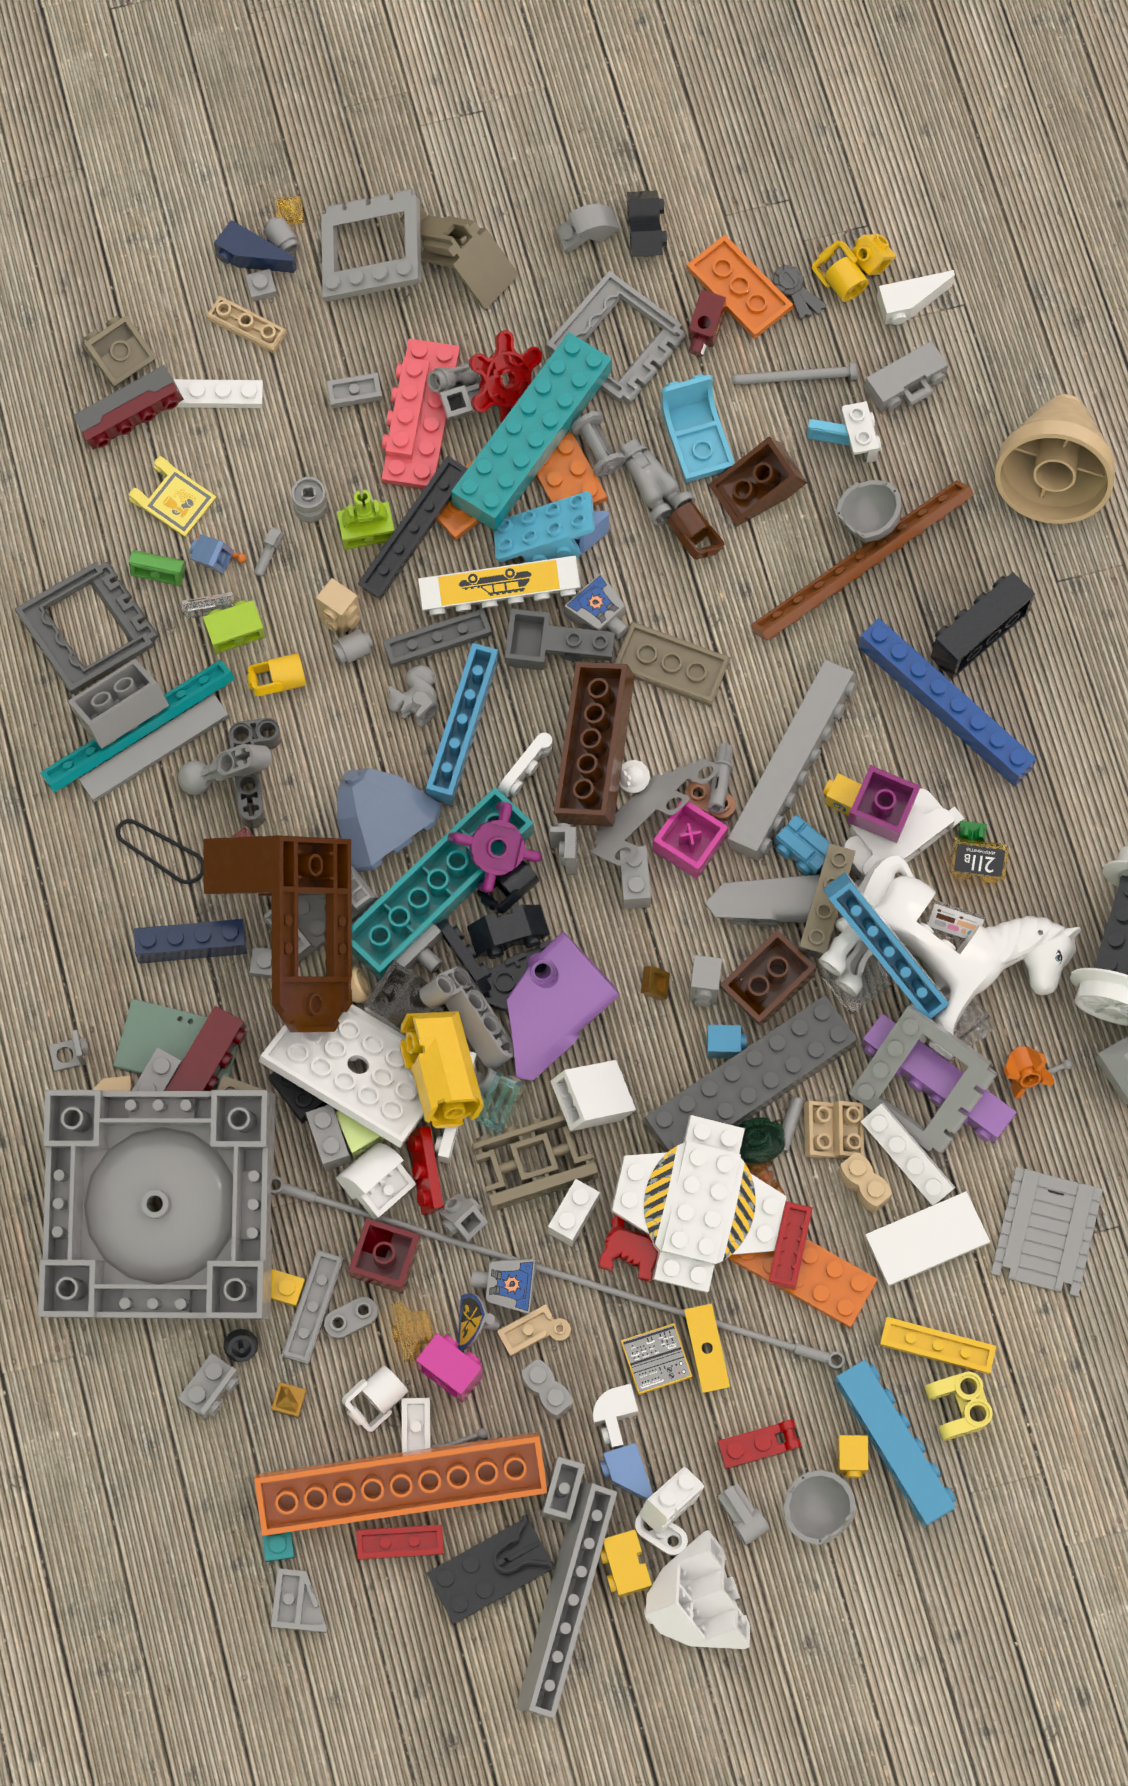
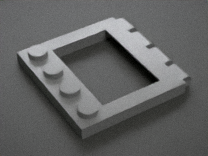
[321,189,422,302]
[546,270,687,404]
[849,1005,997,1153]

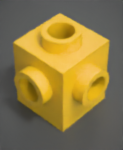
[852,234,897,276]

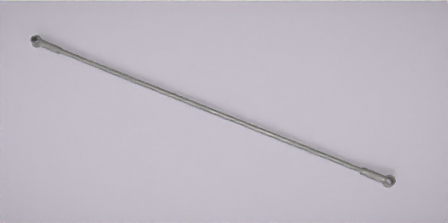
[271,1176,845,1370]

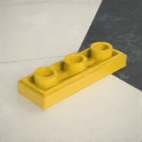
[684,1303,730,1393]

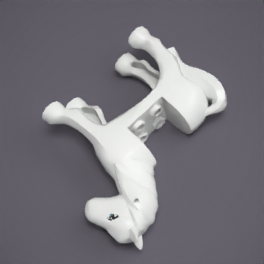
[819,855,1081,1059]

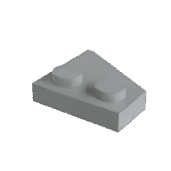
[271,1568,327,1633]

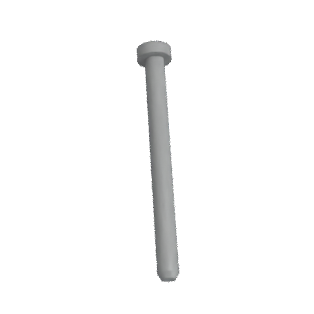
[732,362,857,385]

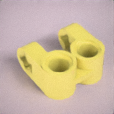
[924,1372,993,1441]

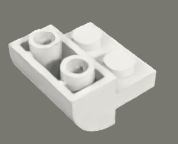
[336,1143,416,1219]

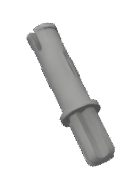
[708,743,733,814]

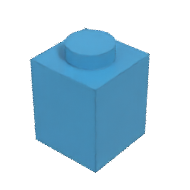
[707,1025,746,1059]

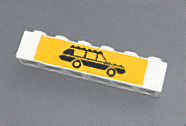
[418,556,582,616]

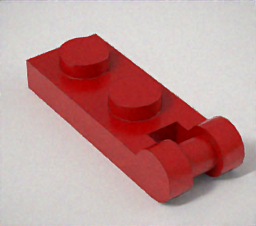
[717,1419,802,1470]

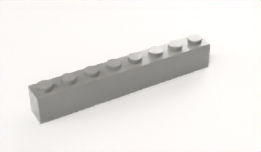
[728,660,857,861]
[516,1483,617,1718]

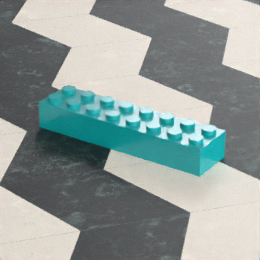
[451,332,612,531]
[352,787,534,981]

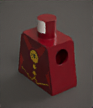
[688,289,726,356]

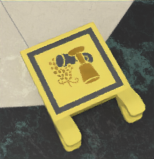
[129,456,216,538]

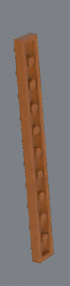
[750,480,974,641]

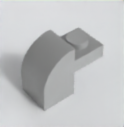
[556,204,620,252]
[439,383,496,420]

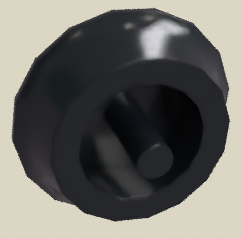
[223,1329,258,1362]

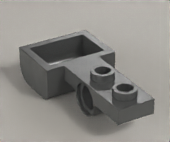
[505,609,615,670]

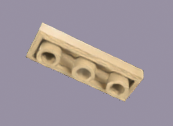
[207,296,287,354]

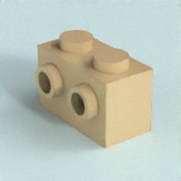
[316,578,361,635]

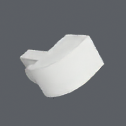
[593,1384,638,1451]

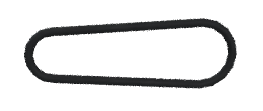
[116,819,204,884]

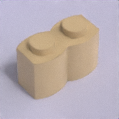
[838,1152,892,1213]

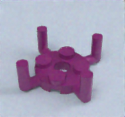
[447,802,542,893]

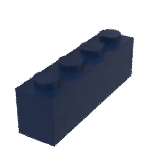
[134,919,248,964]

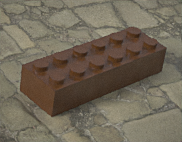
[553,662,635,826]

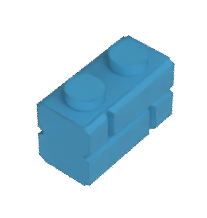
[774,815,830,876]

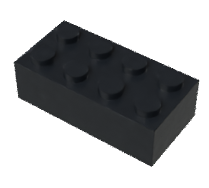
[931,572,1035,679]

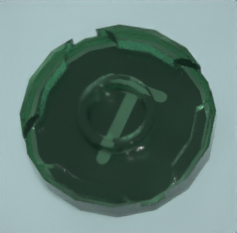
[737,1117,786,1164]

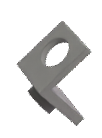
[49,1030,89,1072]

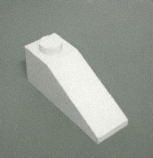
[877,270,955,325]

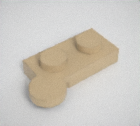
[497,1304,571,1358]

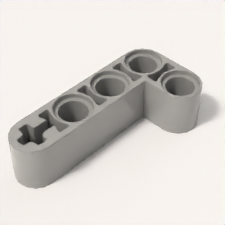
[419,966,514,1070]

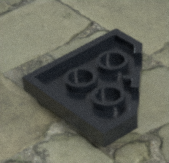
[483,940,552,1013]

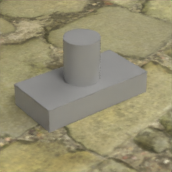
[395,924,443,976]

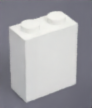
[550,1060,636,1131]

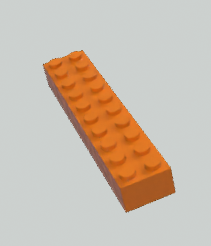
[254,1432,548,1536]

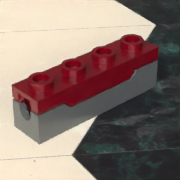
[73,365,184,450]

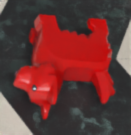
[598,1214,658,1283]

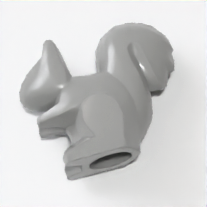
[388,665,439,728]

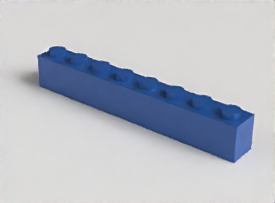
[858,618,1037,787]

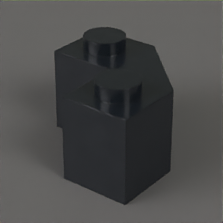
[627,190,667,257]
[467,904,550,959]

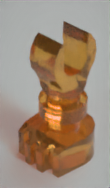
[747,1157,785,1195]

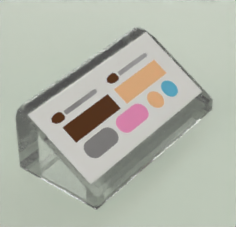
[181,592,235,619]
[926,900,986,943]

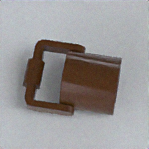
[666,502,725,559]

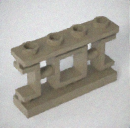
[472,1111,598,1212]

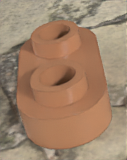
[684,782,736,821]

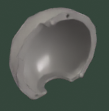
[836,479,903,542]
[784,1470,856,1545]

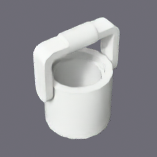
[342,1365,408,1432]

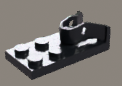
[427,1515,555,1625]

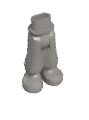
[620,439,696,525]

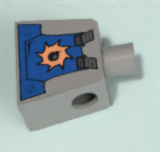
[564,573,629,639]
[471,1258,537,1313]

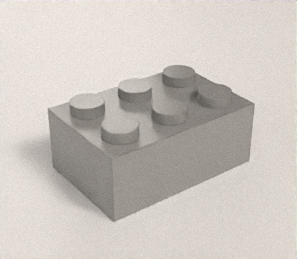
[68,659,169,749]

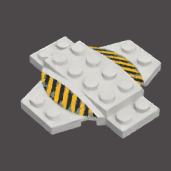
[611,1115,786,1293]

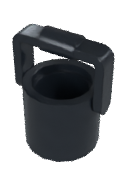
[477,860,539,914]

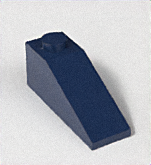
[214,220,297,273]

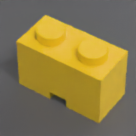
[600,1529,652,1598]

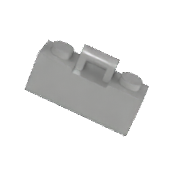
[864,341,948,412]

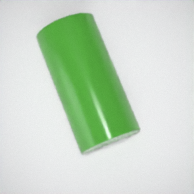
[129,550,186,586]

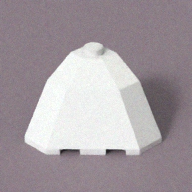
[644,1530,750,1649]

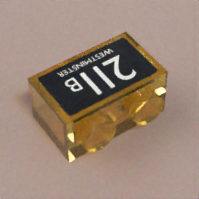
[949,837,1009,883]

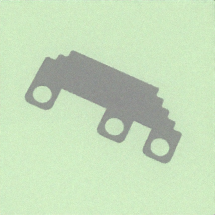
[592,758,721,866]

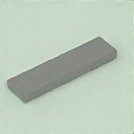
[281,1249,344,1365]

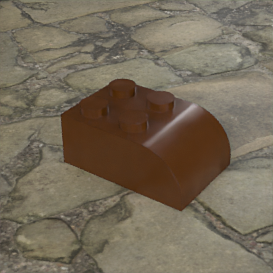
[720,929,817,1026]

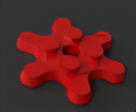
[468,330,542,423]

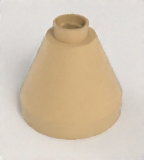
[995,394,1115,524]

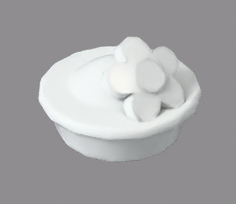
[619,760,650,793]

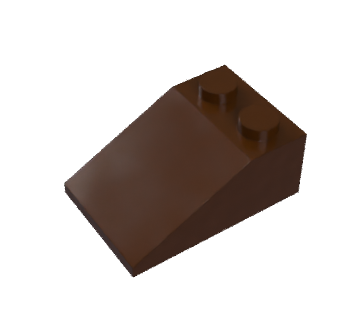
[709,436,808,526]

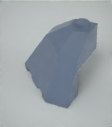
[337,768,442,872]

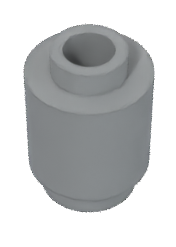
[263,217,299,254]
[332,629,373,664]

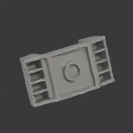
[264,865,378,962]

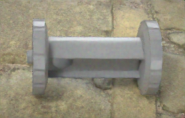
[570,411,626,477]

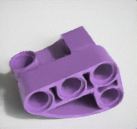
[506,932,620,1080]

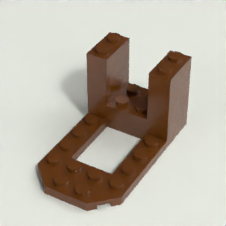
[203,835,352,1032]

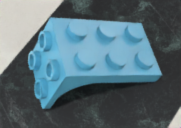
[660,374,735,483]

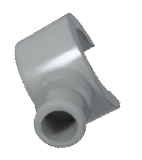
[476,1068,500,1096]

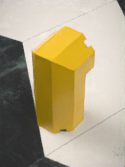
[400,1011,484,1128]

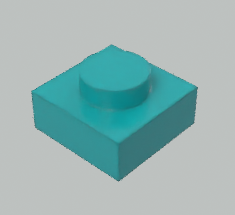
[262,1532,295,1562]

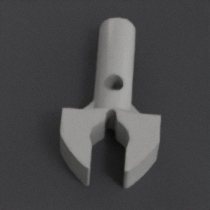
[254,527,284,576]

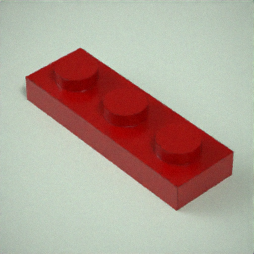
[408,1126,444,1215]
[356,1525,444,1560]

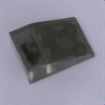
[364,960,450,1036]

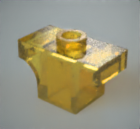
[391,1301,434,1363]

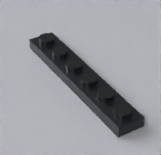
[358,456,468,600]

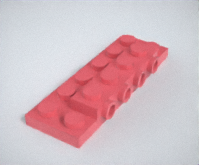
[382,339,460,489]

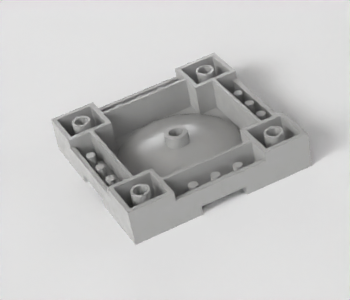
[38,1090,275,1320]

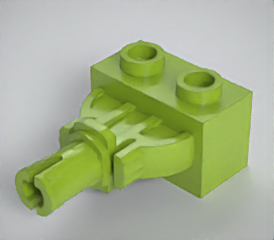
[337,490,394,550]

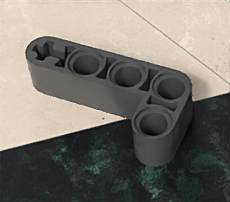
[229,718,281,828]

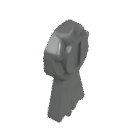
[772,265,827,321]

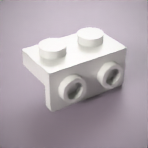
[841,401,881,463]

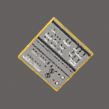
[621,1323,692,1395]

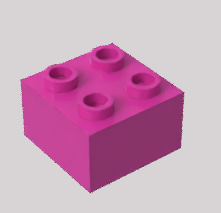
[652,800,728,879]
[416,1333,483,1404]

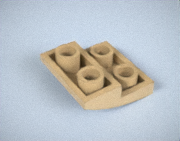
[804,1101,864,1159]

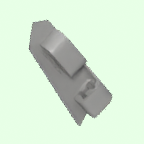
[705,875,820,926]

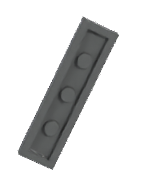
[383,608,492,668]

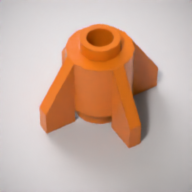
[1003,1046,1055,1099]

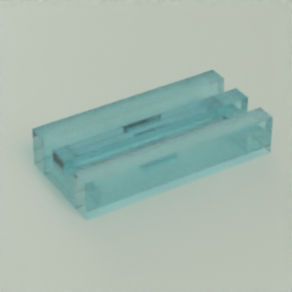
[476,1071,523,1133]

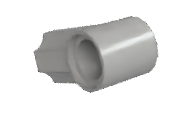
[717,1483,770,1545]

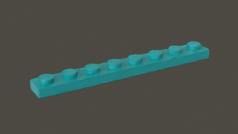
[40,659,235,793]

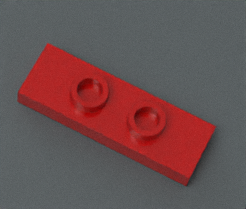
[768,1201,813,1290]

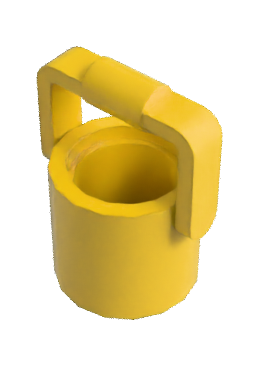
[812,240,869,302]
[247,653,307,696]

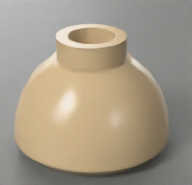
[351,966,372,1003]

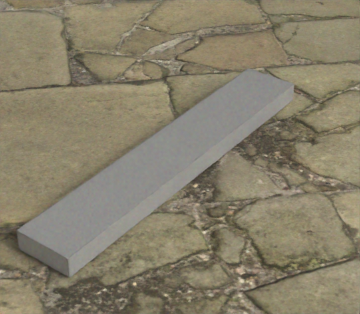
[79,694,229,802]

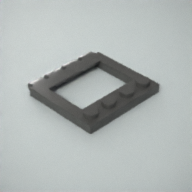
[15,562,159,695]

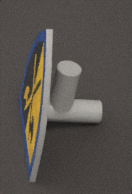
[457,1293,500,1351]

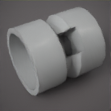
[291,477,328,523]

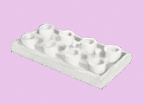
[864,1191,990,1287]

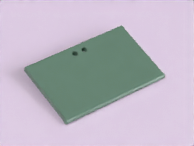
[113,999,238,1090]

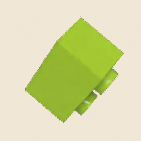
[203,600,265,654]

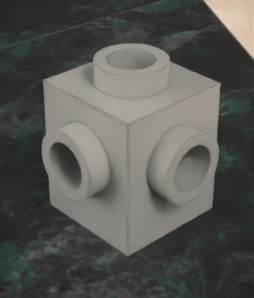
[438,1193,488,1241]

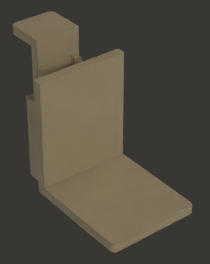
[400,205,518,309]

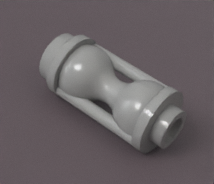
[427,361,481,394]

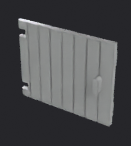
[991,1167,1103,1297]

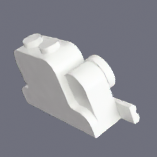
[843,788,965,888]

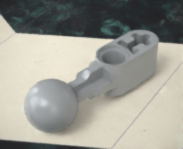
[178,744,272,795]

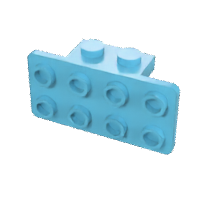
[494,491,595,563]

